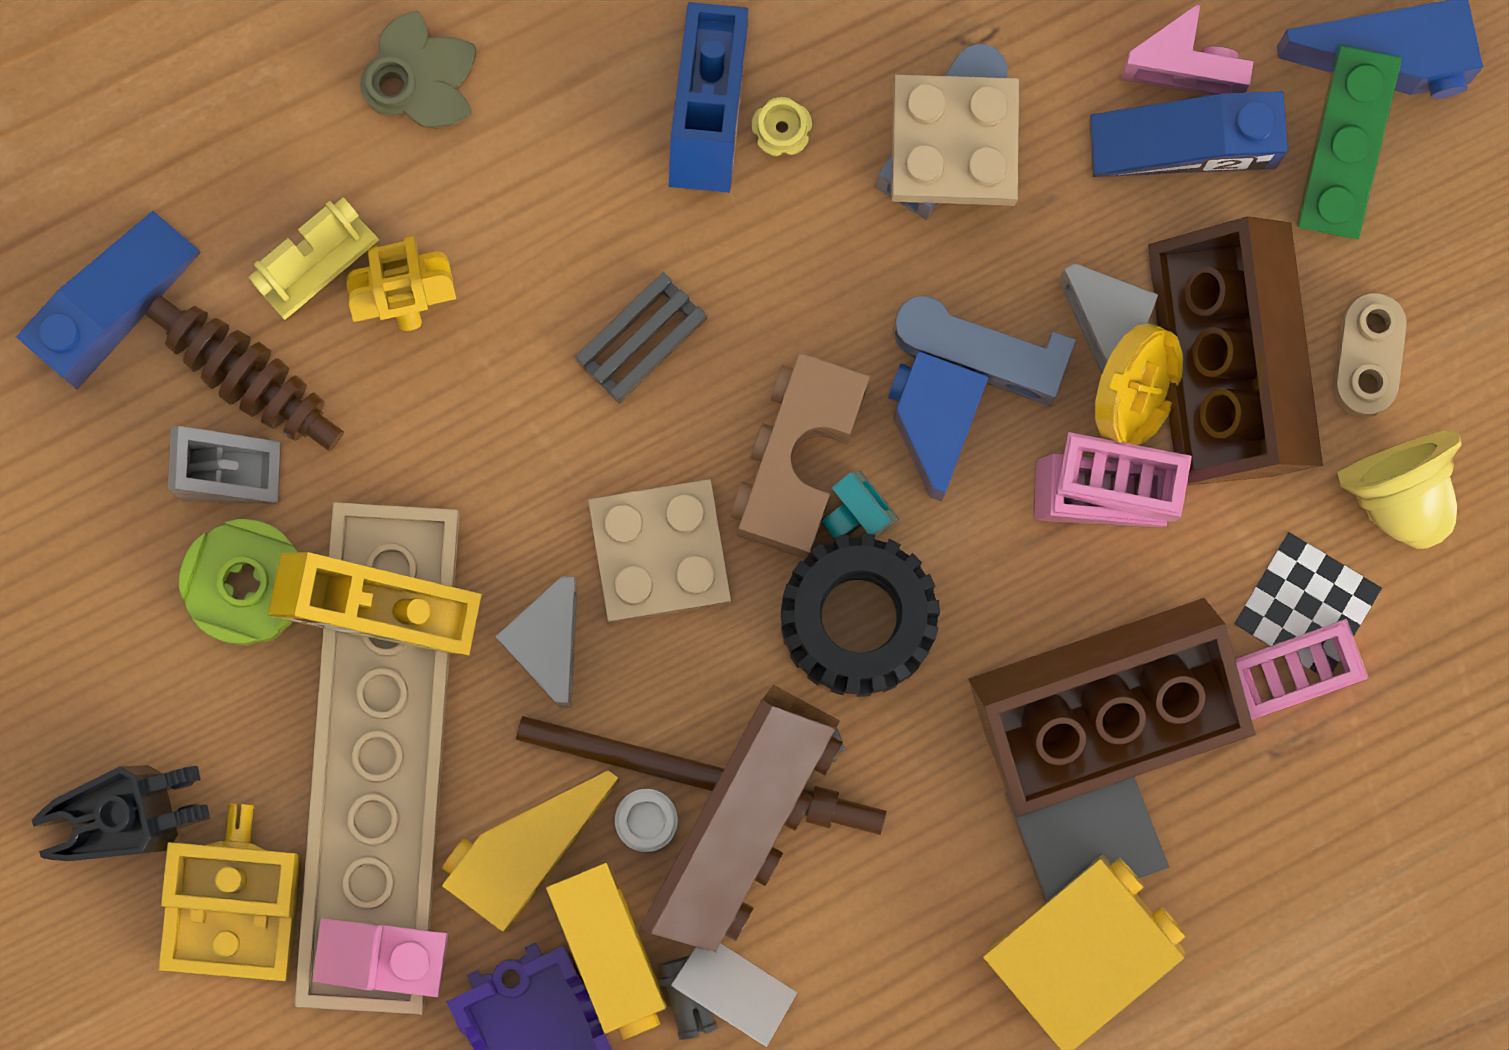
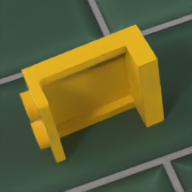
[983,854,1186,1050]

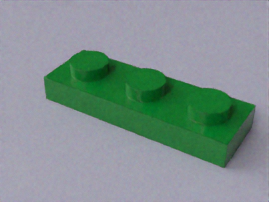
[1296,43,1402,240]

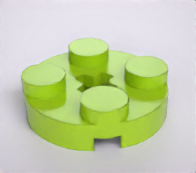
[179,519,298,646]

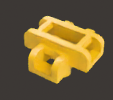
[346,235,456,331]

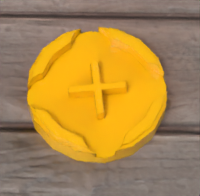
[1095,323,1183,446]

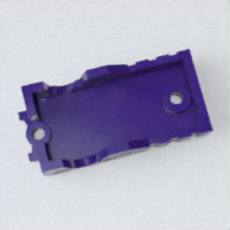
[446,942,614,1050]

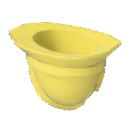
[1337,430,1461,549]

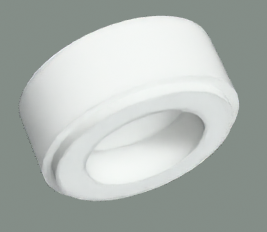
[615,789,678,853]

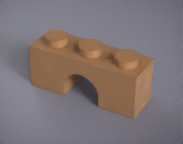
[730,352,870,559]

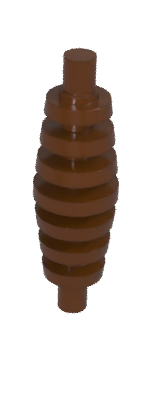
[146,296,344,451]

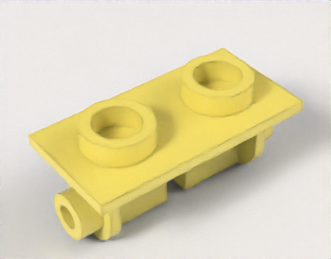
[248,197,379,320]

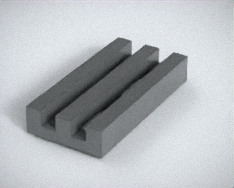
[575,272,707,403]

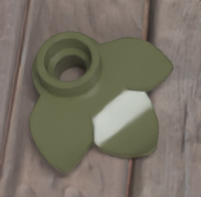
[361,11,476,128]

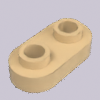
[1333,293,1407,418]

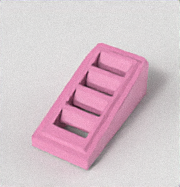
[1056,432,1192,522]
[1034,454,1167,528]
[1235,619,1368,720]

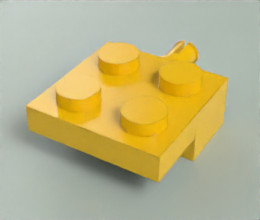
[159,803,302,981]

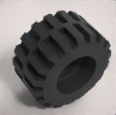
[780,533,940,697]

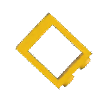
[546,863,668,1040]

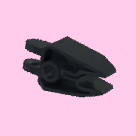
[32,765,210,861]

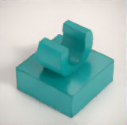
[822,471,900,538]

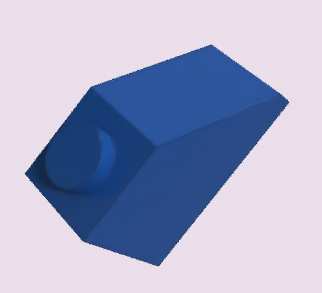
[888,351,988,501]

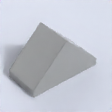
[1058,263,1158,375]
[168,426,280,504]
[495,576,577,707]

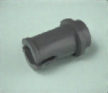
[657,956,718,1040]

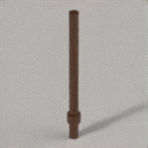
[516,716,887,835]

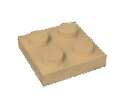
[891,74,1019,206]
[588,479,731,624]

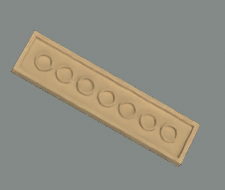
[295,502,460,1015]

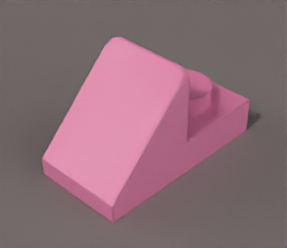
[1121,5,1254,95]
[312,918,449,997]

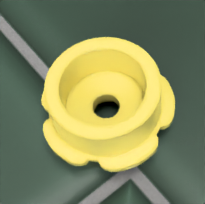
[752,97,812,156]

